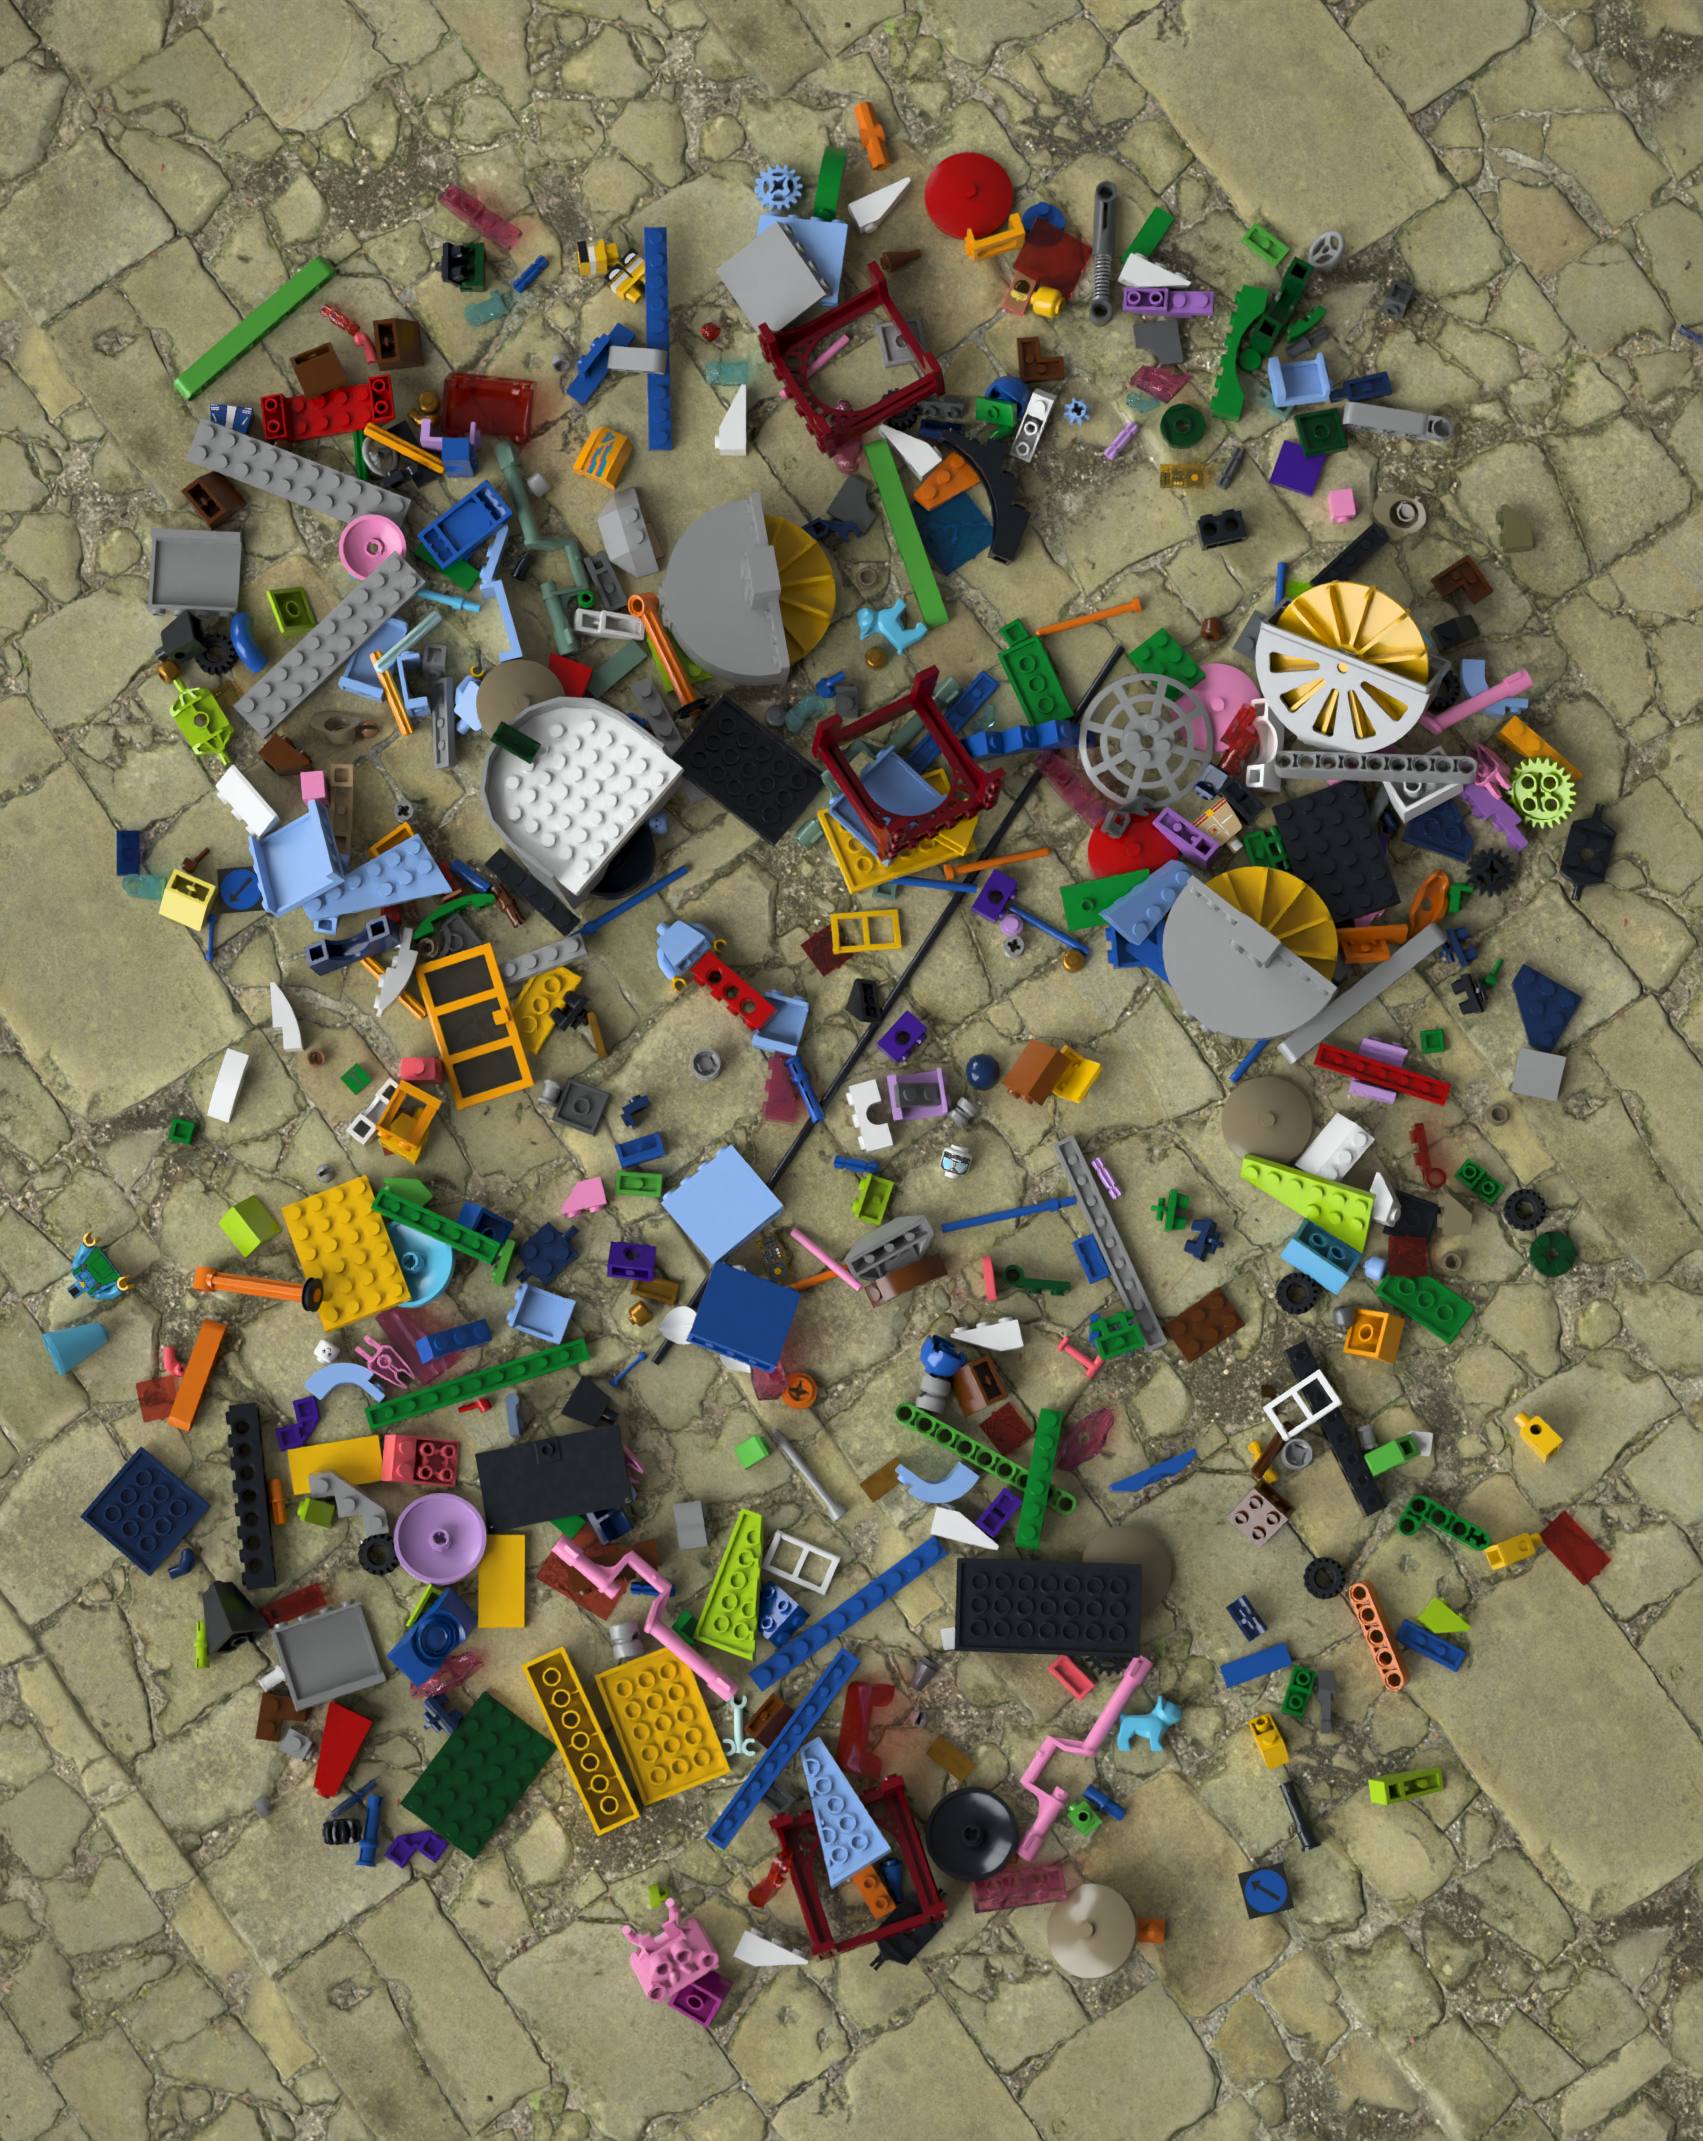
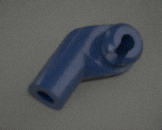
[168,1548,196,1580]

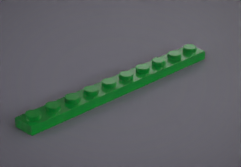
[364,1338,591,1431]

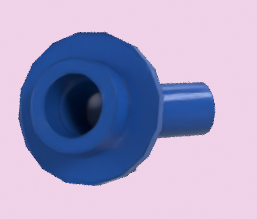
[815,671,846,698]

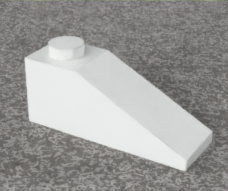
[848,177,911,234]
[715,384,746,456]
[878,424,943,482]
[930,1504,999,1551]

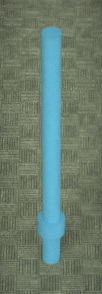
[350,574,481,613]

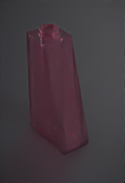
[375,1306,462,1387]

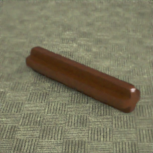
[1251,1421,1294,1479]

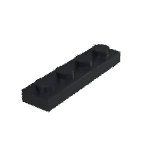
[1309,522,1390,587]

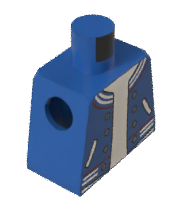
[210,403,255,436]

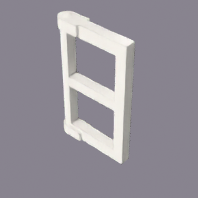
[1263,1369,1343,1442]
[762,1529,841,1595]

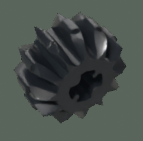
[322,1818,362,1845]

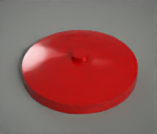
[924,152,1013,240]
[1088,808,1178,879]

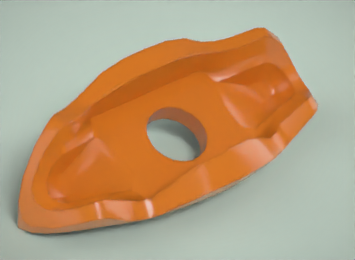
[1407,869,1450,940]

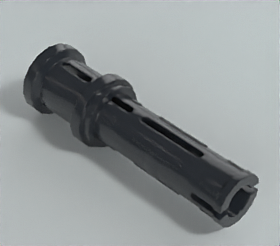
[1279,1781,1322,1852]

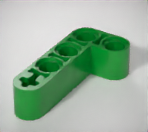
[1396,1495,1491,1551]

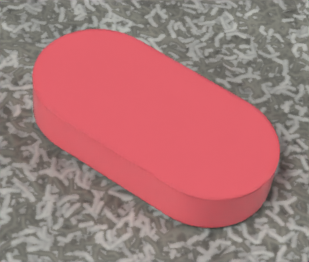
[982,1255,997,1302]

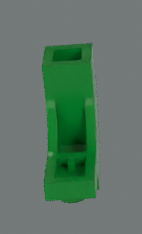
[813,146,848,222]

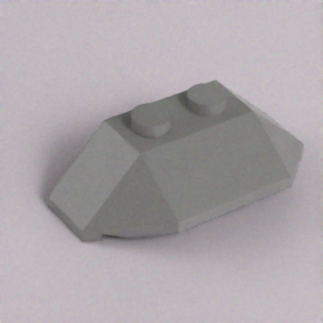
[597,488,659,579]
[844,1215,935,1281]

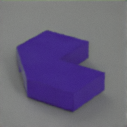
[275,1396,321,1452]
[384,1830,449,1869]

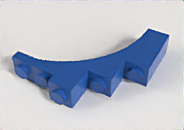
[949,719,1097,766]

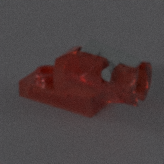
[1217,703,1259,777]

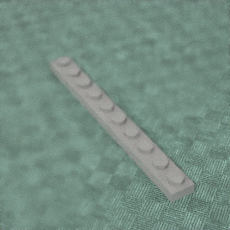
[1052,1135,1168,1353]

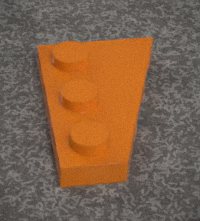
[912,451,981,511]

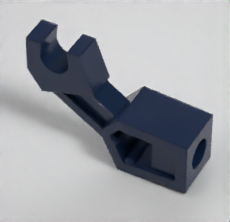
[801,517,862,543]

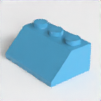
[1280,1218,1364,1295]

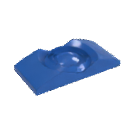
[417,479,514,570]
[1107,1448,1197,1493]
[387,1587,478,1687]

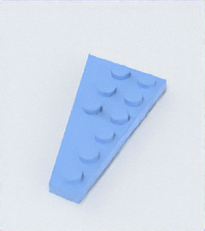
[799,1736,892,1889]

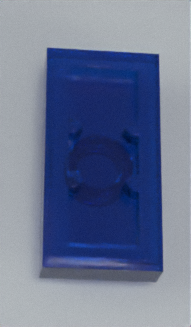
[117,830,140,877]

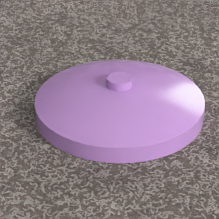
[394,1493,487,1585]

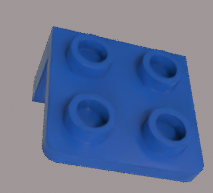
[758,1581,810,1650]

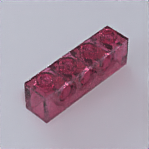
[970,1864,1067,1914]

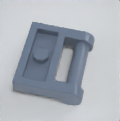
[505,1393,525,1438]

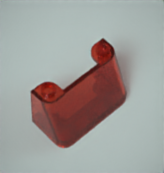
[440,372,537,445]
[836,1680,895,1779]

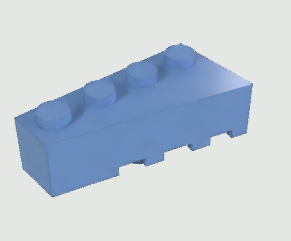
[1098,859,1197,945]

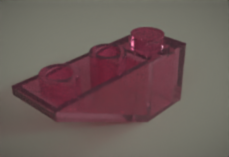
[761,1051,796,1125]

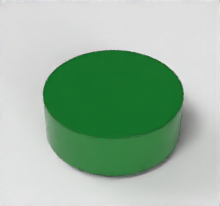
[1238,349,1261,372]

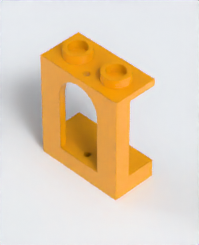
[964,213,1025,263]
[375,1080,442,1152]

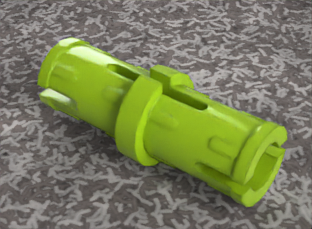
[194,1621,210,1669]

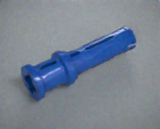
[783,1055,826,1124]
[355,1795,384,1867]

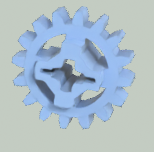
[754,164,803,213]

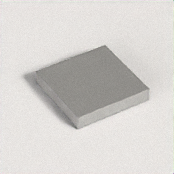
[876,316,928,369]
[1511,1047,1566,1101]

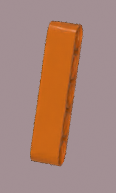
[167,1318,228,1432]
[1349,1580,1410,1691]

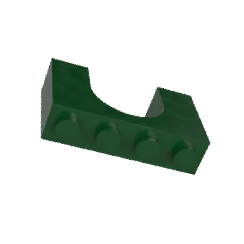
[1248,256,1315,358]

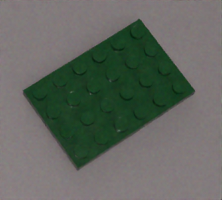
[400,1691,558,1860]

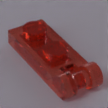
[259,1583,327,1630]

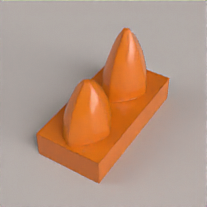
[1137,1918,1165,1943]

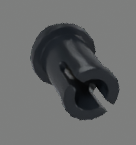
[511,552,535,582]

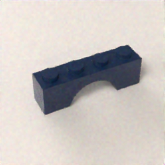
[304,915,401,976]

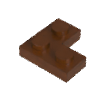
[1016,336,1065,383]
[1430,555,1494,605]
[255,1692,308,1742]

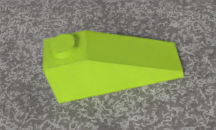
[1368,1767,1444,1805]

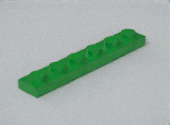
[371,1188,503,1266]

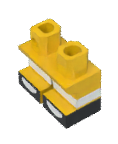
[577,239,618,276]
[603,247,645,304]

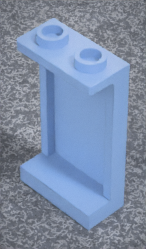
[480,578,524,664]
[338,615,409,703]

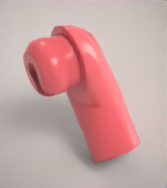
[354,332,378,364]

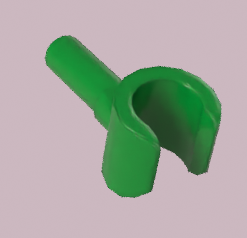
[1483,958,1503,990]

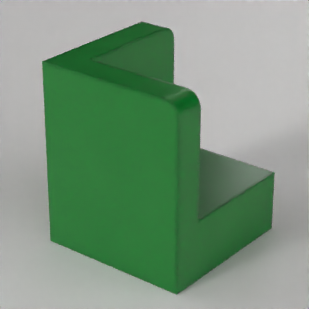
[671,1610,699,1646]

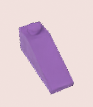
[1153,806,1220,871]

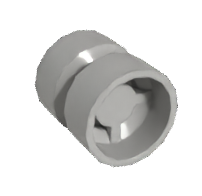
[691,1049,721,1082]
[915,1376,951,1415]
[1280,1439,1313,1470]
[609,1621,645,1659]

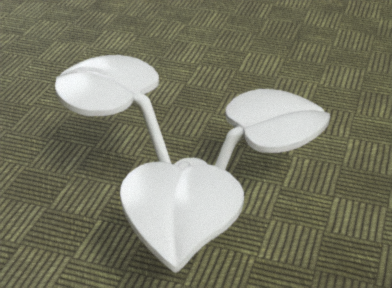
[658,1265,755,1373]

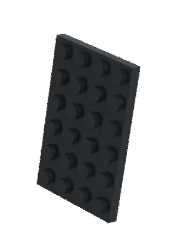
[672,694,825,847]
[1271,780,1401,926]

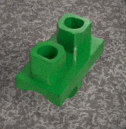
[1150,1189,1189,1233]

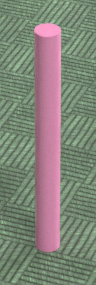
[779,334,850,400]
[790,1228,864,1292]

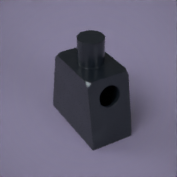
[155,609,208,664]
[561,1376,619,1428]

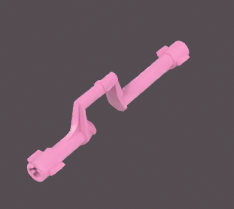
[1326,669,1533,787]
[551,1535,740,1702]
[1015,1655,1153,1862]

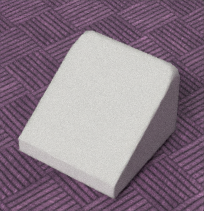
[1408,1431,1433,1457]

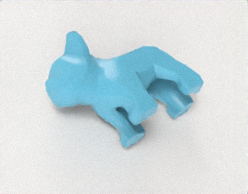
[857,598,927,655]
[1117,1695,1183,1751]

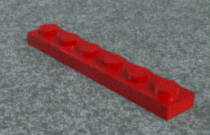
[1313,1042,1451,1107]

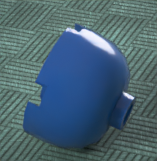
[985,376,1031,420]
[920,1335,967,1378]

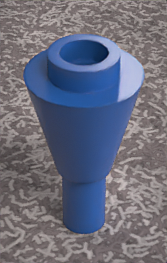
[880,1857,904,1902]

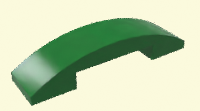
[413,894,497,943]

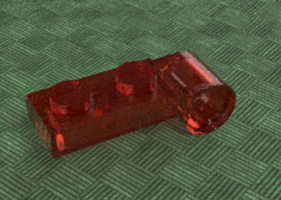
[1409,1123,1447,1191]
[748,1846,794,1908]

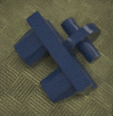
[1438,927,1478,969]
[1184,1218,1225,1263]
[1225,1595,1268,1642]
[422,1692,464,1736]

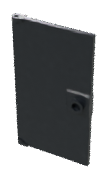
[475,1424,634,1534]

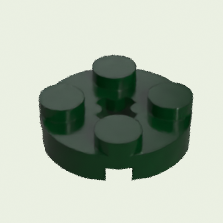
[1160,404,1205,449]
[1529,1231,1576,1278]

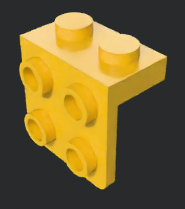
[1052,1045,1103,1103]

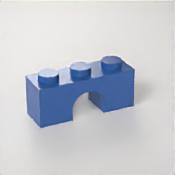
[442,438,478,478]
[415,1319,493,1364]

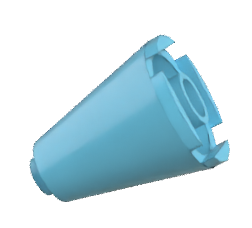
[42,1322,110,1376]

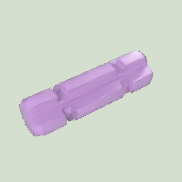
[1104,422,1139,461]
[1091,1157,1123,1200]

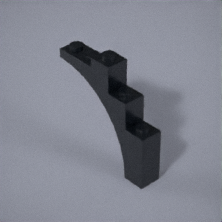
[937,428,1031,566]

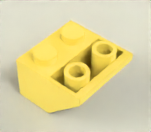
[159,868,219,932]

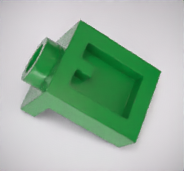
[1446,882,1474,916]

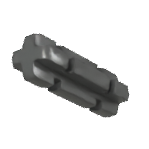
[1216,447,1245,489]

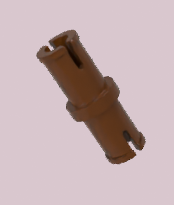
[490,883,526,928]

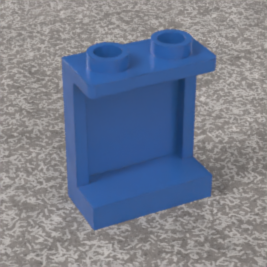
[1105,917,1165,969]

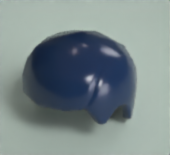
[966,1053,1000,1091]

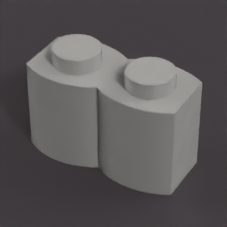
[673,1500,711,1551]

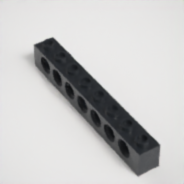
[1283,1340,1388,1518]
[225,1402,277,1590]

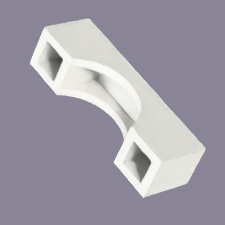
[1246,698,1285,793]

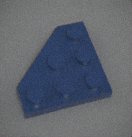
[1402,798,1474,864]
[1511,963,1583,1053]

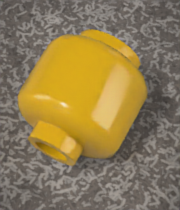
[1030,286,1065,318]

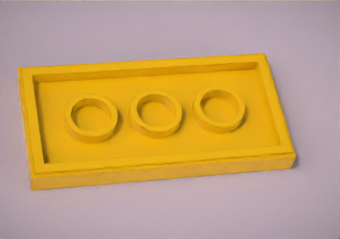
[497,966,583,1056]
[287,1435,383,1496]
[478,1535,525,1628]

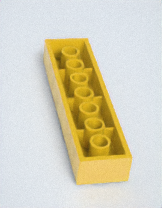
[521,1646,641,1836]

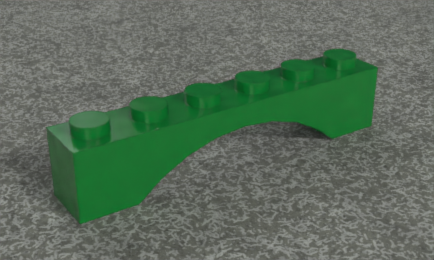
[1209,285,1269,423]
[1015,1408,1064,1551]

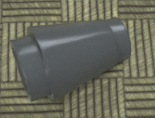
[909,1655,939,1692]

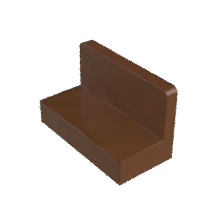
[743,1693,795,1750]

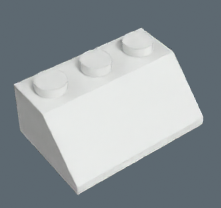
[1382,745,1463,823]
[216,764,282,840]
[1294,1113,1375,1182]

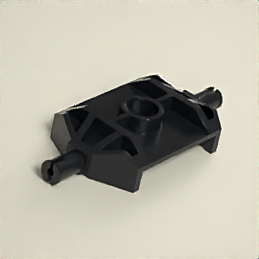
[1559,803,1617,902]
[869,1888,947,1971]

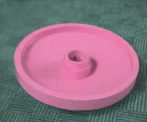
[1171,664,1260,754]

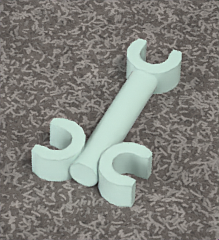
[723,1696,755,1756]

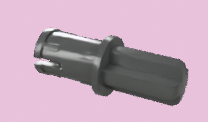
[1285,328,1329,360]

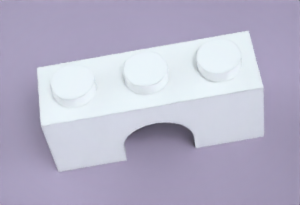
[346,1077,409,1148]
[846,1079,893,1154]

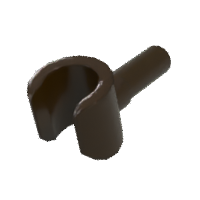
[1261,1385,1279,1416]

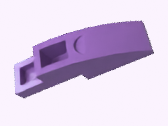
[1123,288,1215,318]
[1458,783,1529,853]

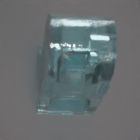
[464,290,507,327]
[706,361,747,386]
[785,690,827,732]

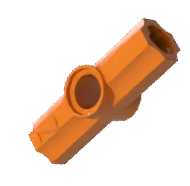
[853,102,891,171]

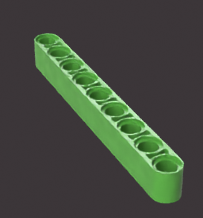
[173,255,337,402]
[863,438,949,630]
[895,1403,1077,1515]

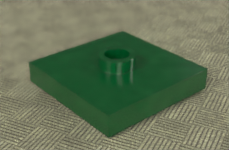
[1293,408,1348,458]

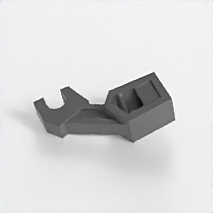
[1100,796,1155,839]
[1317,1671,1335,1734]

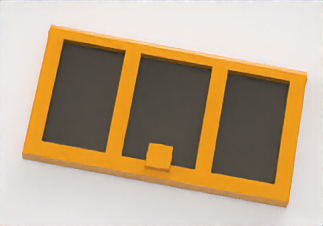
[414,943,535,1110]

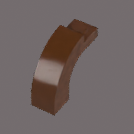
[864,1253,948,1308]

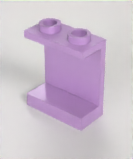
[420,419,482,454]
[1347,1036,1408,1105]
[887,1067,952,1123]

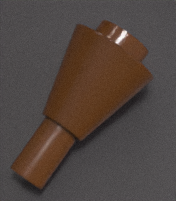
[880,249,921,274]

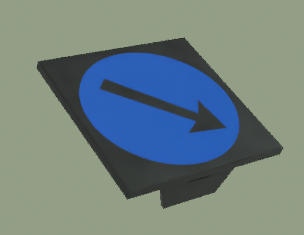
[217,866,265,914]
[1238,1862,1294,1920]

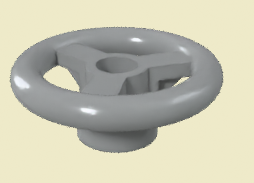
[1308,230,1345,270]
[362,436,399,476]

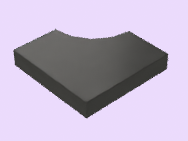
[1132,319,1184,367]
[826,474,876,536]
[437,911,485,975]

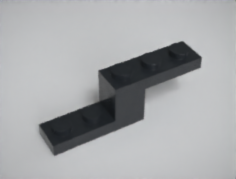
[485,848,581,937]

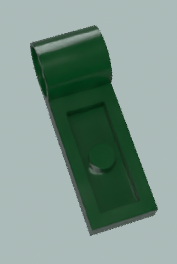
[1002,1265,1071,1296]

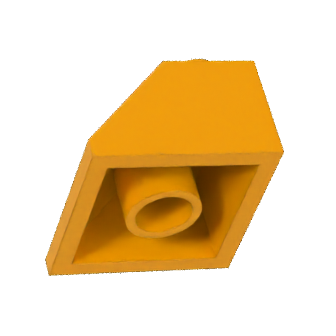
[1343,1308,1405,1364]

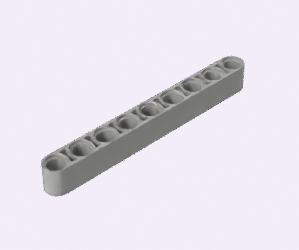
[1274,751,1478,784]
[1277,922,1448,1065]

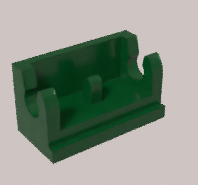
[460,242,486,292]
[490,721,541,764]

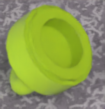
[648,1884,671,1908]

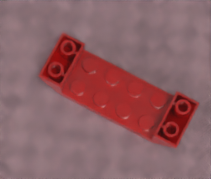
[260,374,396,443]

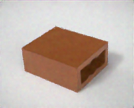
[1002,1038,1071,1106]

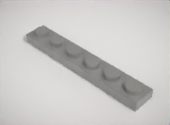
[630,676,709,806]

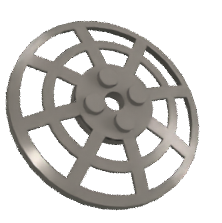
[1078,673,1213,809]

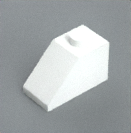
[1370,1172,1401,1227]

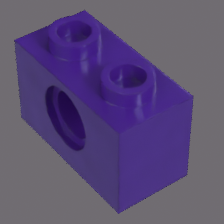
[971,869,1019,924]
[876,1010,927,1065]
[607,1241,657,1282]

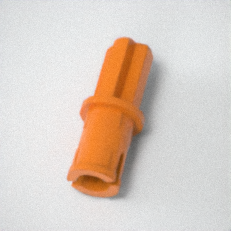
[267,1478,287,1525]

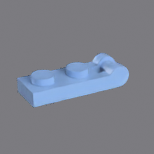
[480,524,509,584]

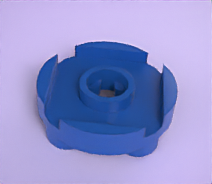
[1022,202,1065,248]

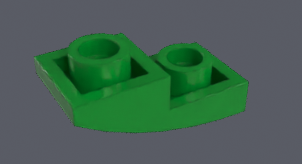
[1285,305,1327,344]
[1454,1158,1506,1207]
[1280,1665,1317,1719]

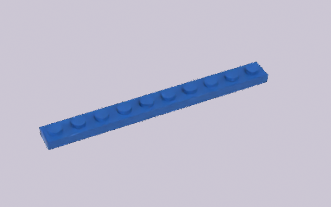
[644,227,672,451]
[748,1536,948,1692]
[705,1647,861,1851]

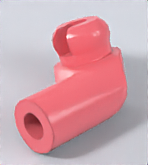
[163,1347,187,1377]

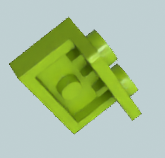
[851,1173,894,1226]

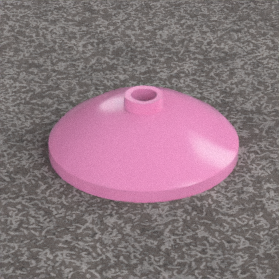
[339,514,407,581]

